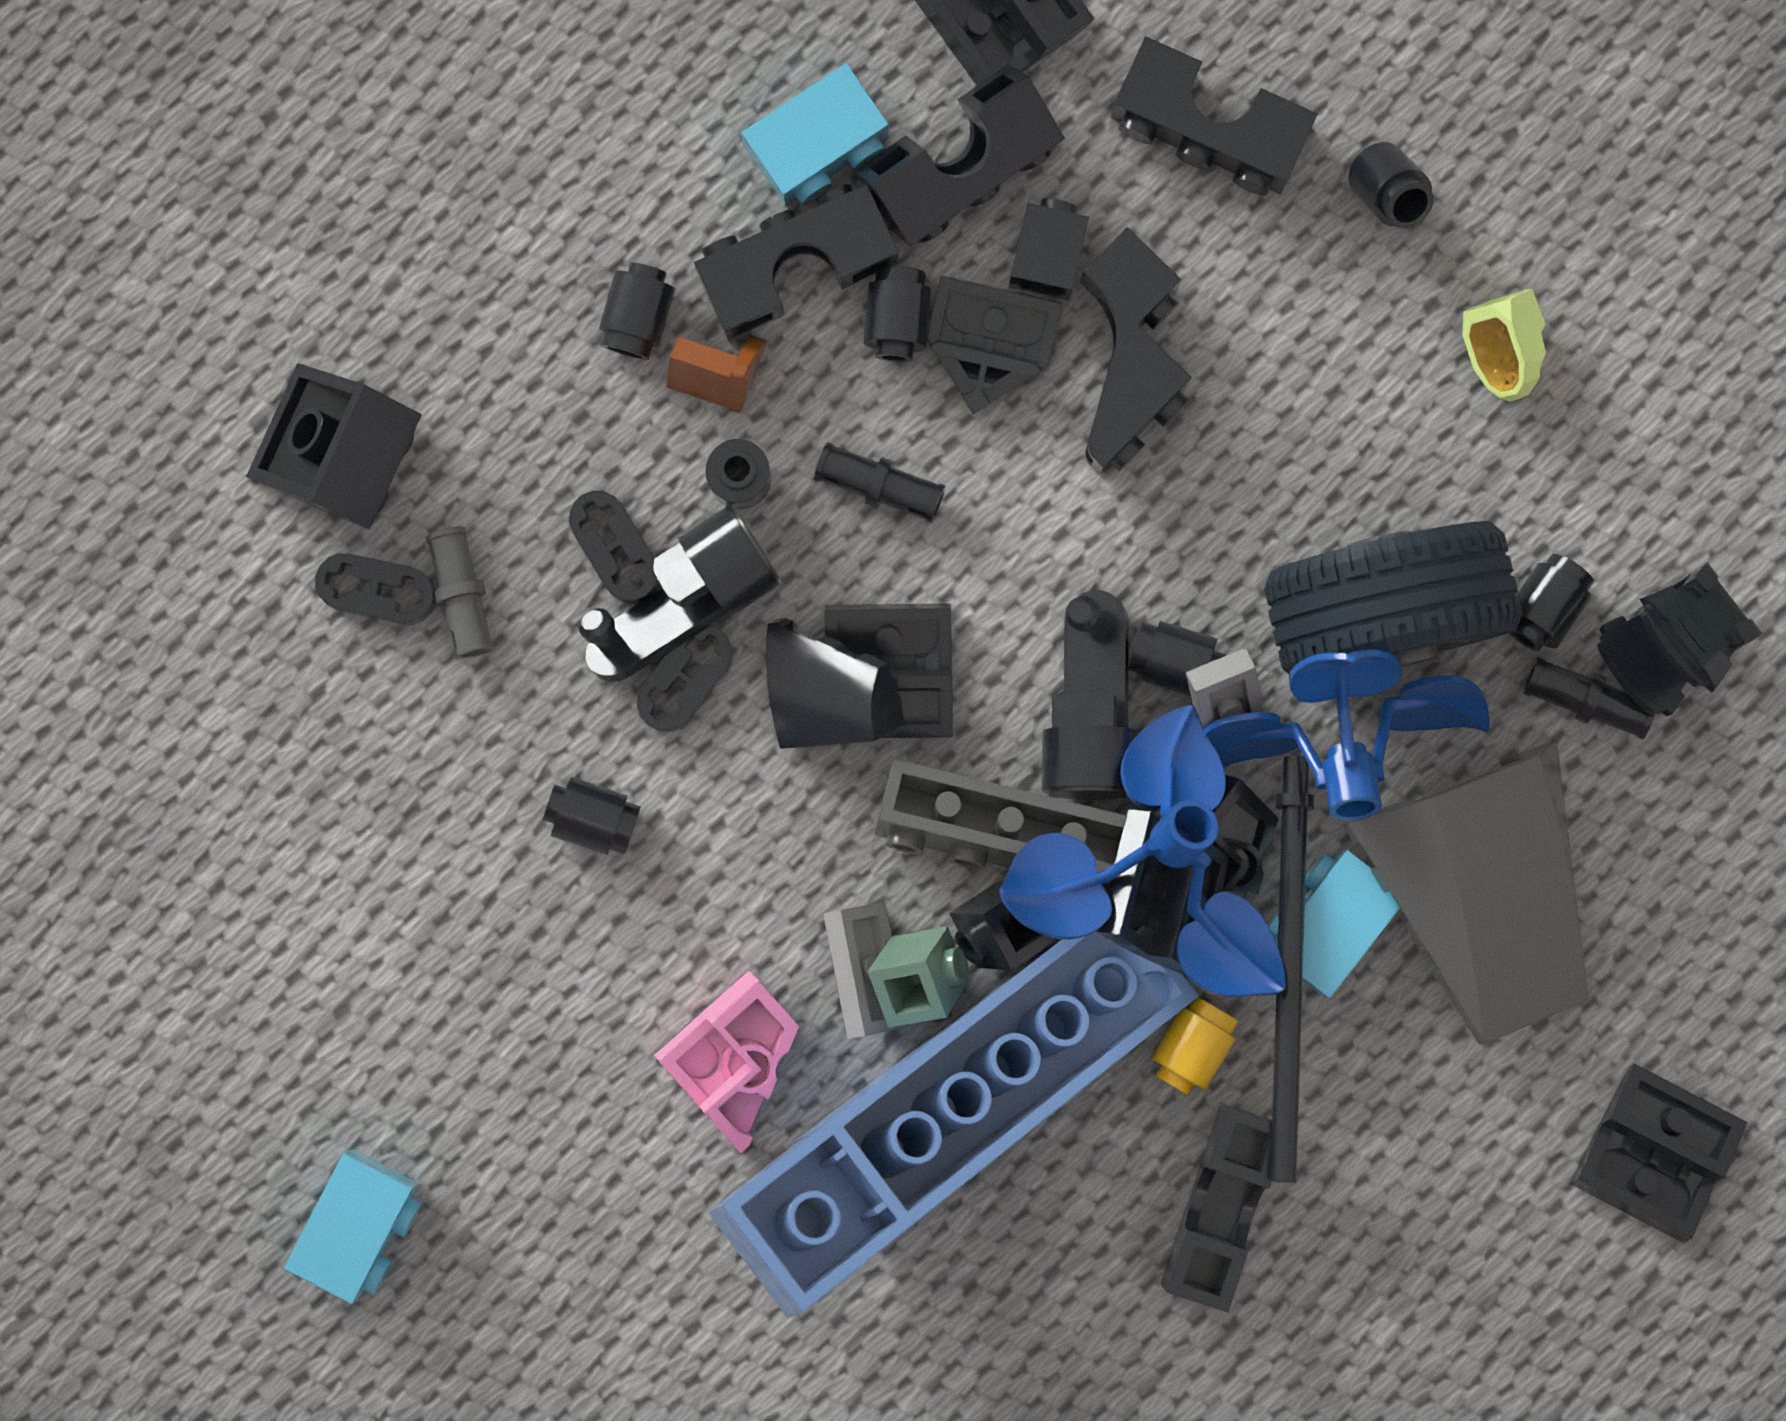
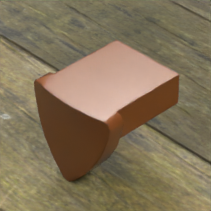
[667,335,767,412]

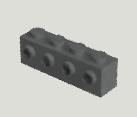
[875,758,1127,892]

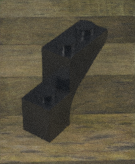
[1080,227,1192,475]

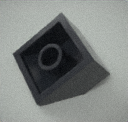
[246,363,422,530]

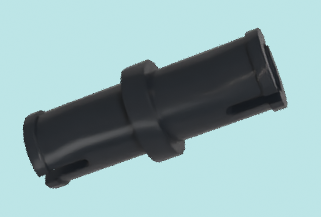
[814,442,946,523]
[1523,657,1656,740]

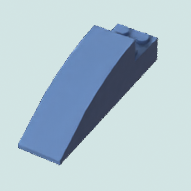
[708,930,1199,1318]

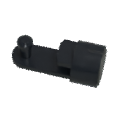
[578,505,780,682]
[1042,590,1138,800]

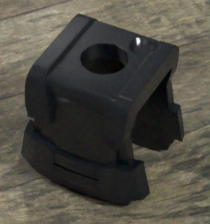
[1597,562,1762,716]

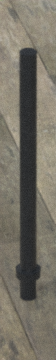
[1270,756,1315,1183]

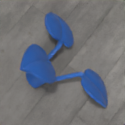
[1203,650,1490,820]
[1000,705,1286,998]

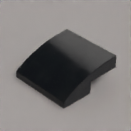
[915,0,1095,85]
[825,603,953,738]
[1097,809,1230,976]
[1570,1063,1748,1243]

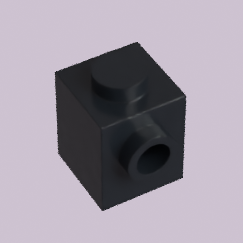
[949,881,1058,970]

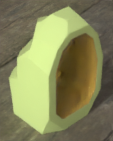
[1463,289,1546,402]

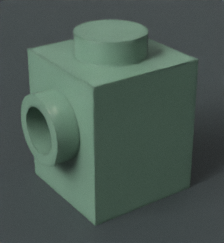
[868,926,969,1028]

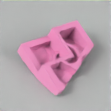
[654,971,799,1153]

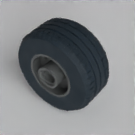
[1264,521,1523,675]

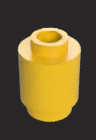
[1151,997,1239,1096]

